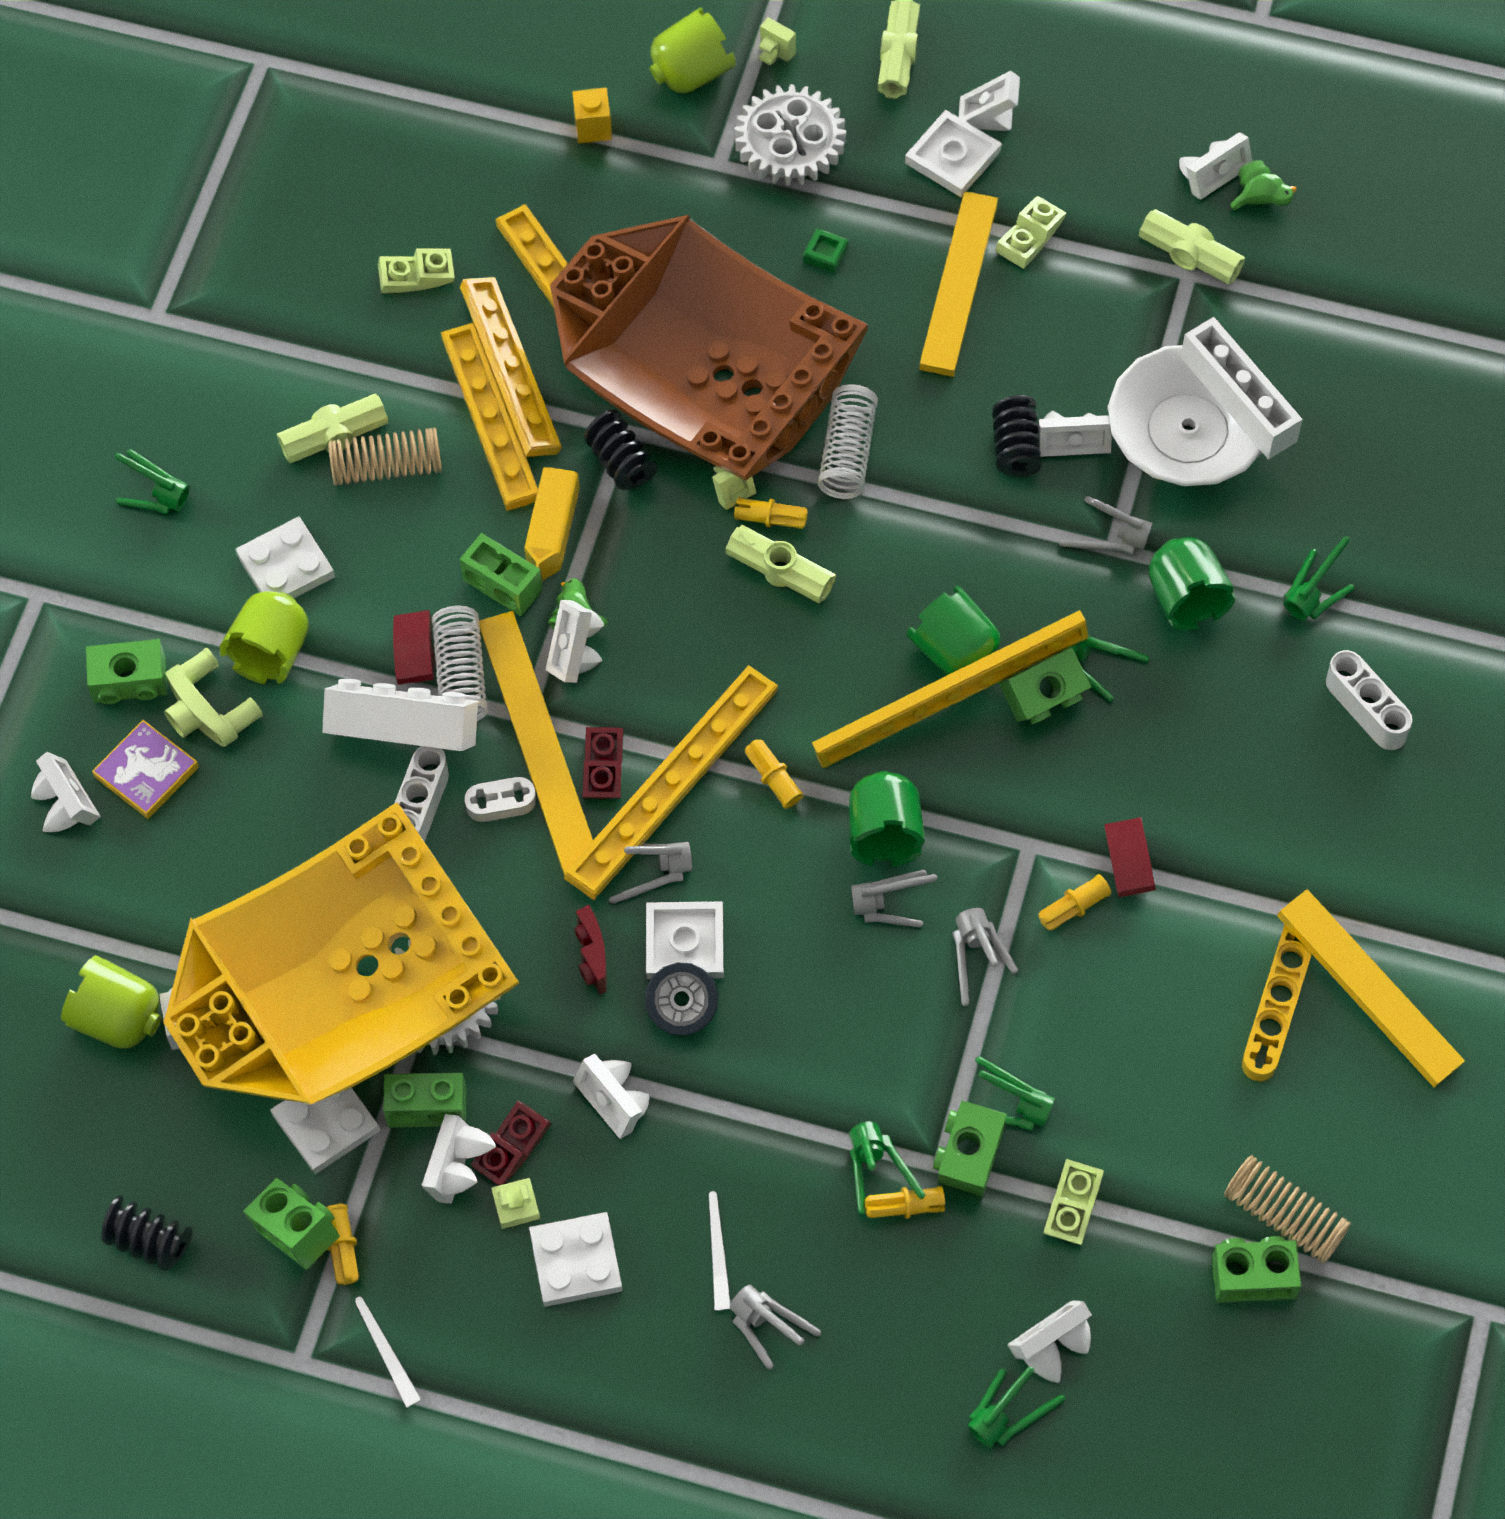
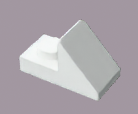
[959,71,1020,131]

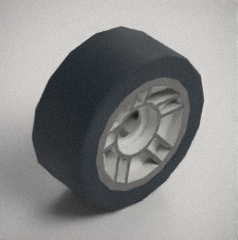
[645,962,718,1036]

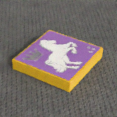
[92,720,199,819]

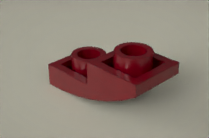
[393,610,435,685]
[583,727,624,799]
[1104,817,1156,898]
[573,905,607,995]
[470,1100,552,1186]

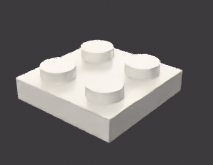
[905,110,1002,197]
[235,516,335,598]
[646,902,723,979]
[271,1088,380,1174]
[529,1212,622,1307]

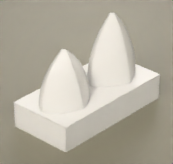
[1179,132,1253,200]
[1038,411,1112,457]
[545,600,604,683]
[31,752,101,832]
[573,1054,649,1139]
[421,1114,496,1204]
[1007,1301,1092,1383]

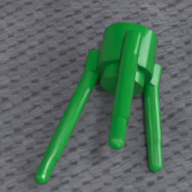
[115,449,190,515]
[1283,536,1354,621]
[1069,636,1150,702]
[975,1056,1055,1132]
[849,1122,925,1214]
[967,1367,1065,1448]

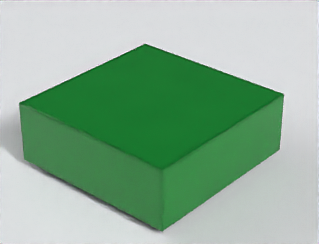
[803,228,849,273]

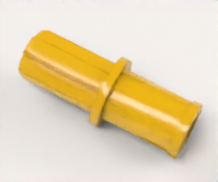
[734,497,808,529]
[745,739,804,809]
[1038,874,1111,931]
[865,1186,945,1219]
[326,1204,359,1285]

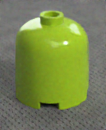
[649,7,736,93]
[219,591,309,684]
[61,955,162,1049]

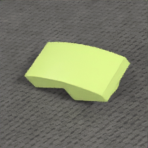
[995,196,1066,269]
[378,249,455,293]
[1043,1159,1104,1245]

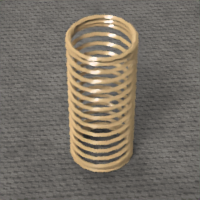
[328,427,442,487]
[1224,1155,1351,1264]

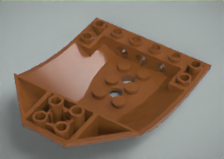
[550,215,868,481]

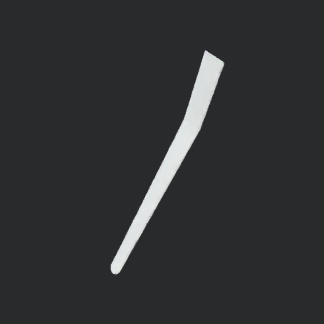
[709,1191,730,1310]
[355,1297,421,1407]

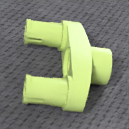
[164,648,263,747]

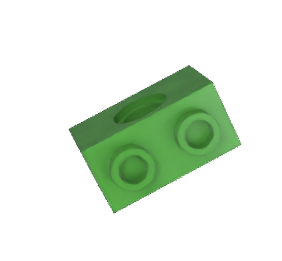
[86,639,167,704]
[998,647,1091,724]
[933,1100,1007,1197]

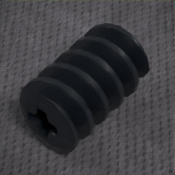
[992,395,1042,477]
[584,409,657,490]
[101,1195,193,1271]

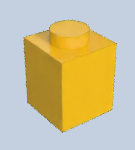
[572,88,612,144]

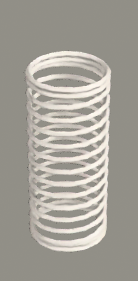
[818,384,878,499]
[432,606,488,721]

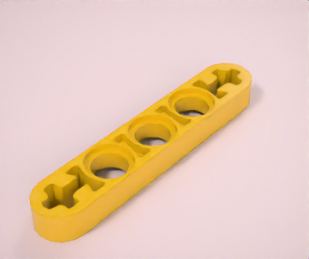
[1242,924,1312,1081]

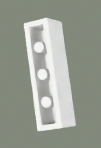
[1181,317,1303,460]
[322,679,478,751]

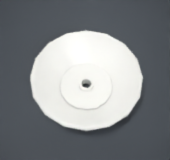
[1108,345,1262,486]

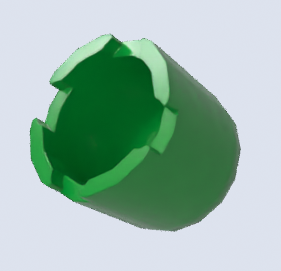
[1149,537,1236,631]
[906,586,1001,675]
[849,771,925,867]

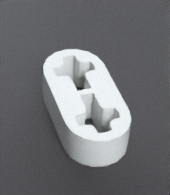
[465,777,536,822]

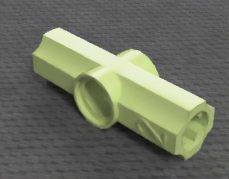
[878,0,920,98]
[1139,209,1245,285]
[277,394,389,463]
[726,525,836,603]

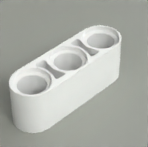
[1326,650,1412,750]
[394,746,449,842]

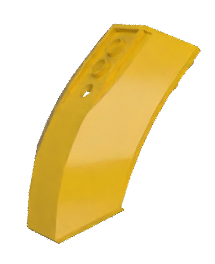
[163,802,520,1105]

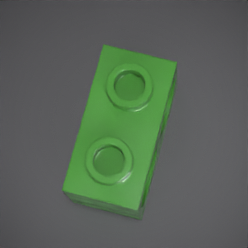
[459,533,543,617]
[383,1073,467,1128]
[243,1178,340,1270]
[1212,1236,1301,1303]

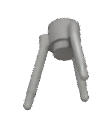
[1059,496,1153,555]
[609,842,692,904]
[851,870,938,928]
[952,908,1018,1006]
[729,1285,821,1370]

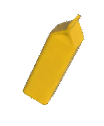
[524,467,580,582]

